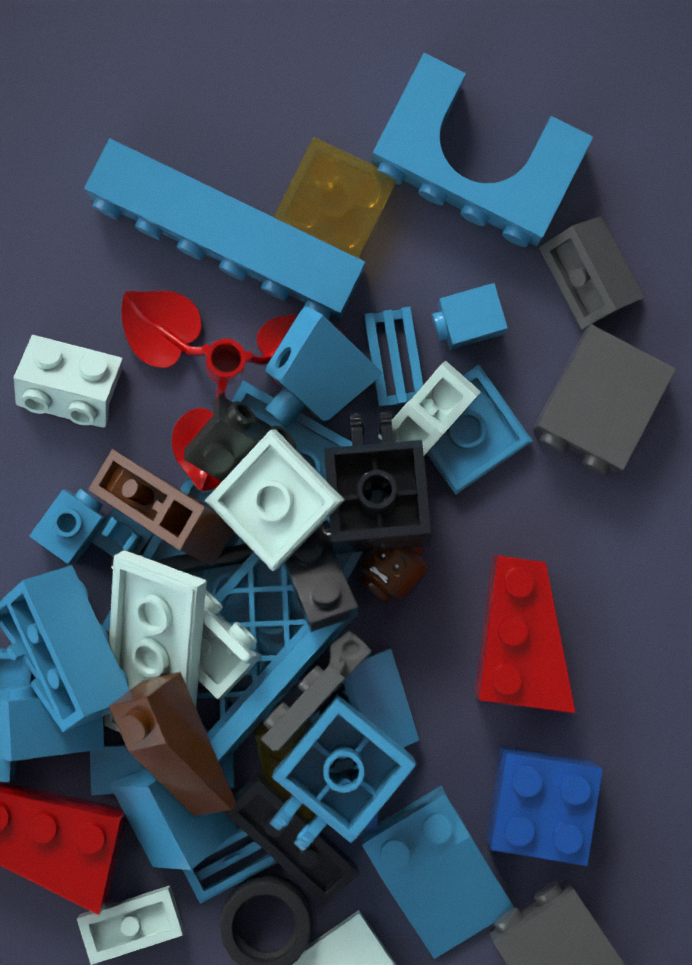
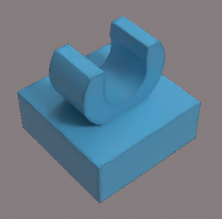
[91,507,154,557]

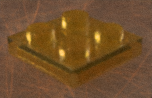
[274,136,396,259]

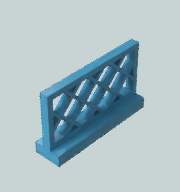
[197,552,355,762]

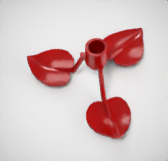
[121,290,343,492]

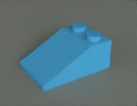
[361,785,515,959]

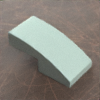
[378,361,481,456]

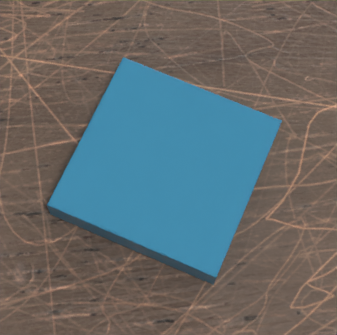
[426,365,533,495]

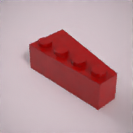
[0,782,127,915]

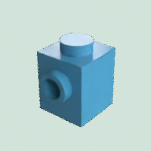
[29,488,107,564]

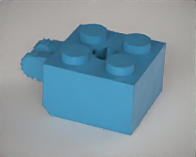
[270,694,416,851]

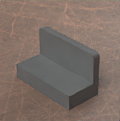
[538,217,643,330]

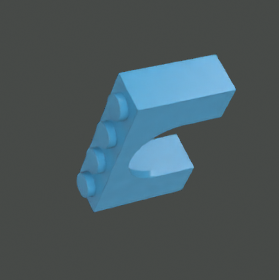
[372,53,593,247]

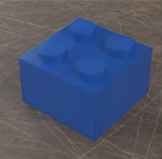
[486,746,603,866]

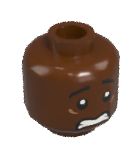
[358,547,427,603]

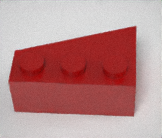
[474,555,576,713]

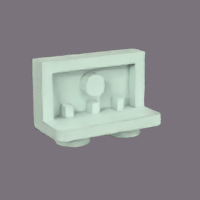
[13,335,123,428]
[198,590,262,699]

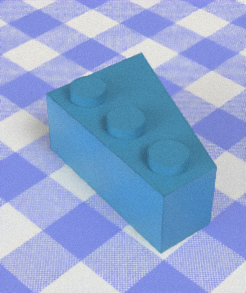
[0,565,130,732]

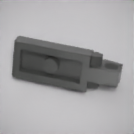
[261,631,372,751]

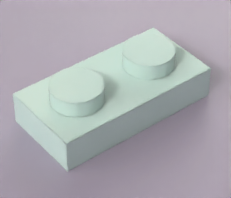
[77,885,185,965]

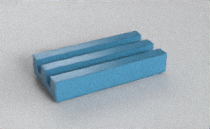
[364,307,423,408]
[182,827,278,904]

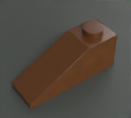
[88,449,234,566]
[109,672,237,816]

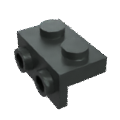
[184,395,297,482]

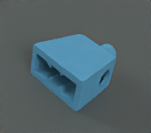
[265,306,383,428]

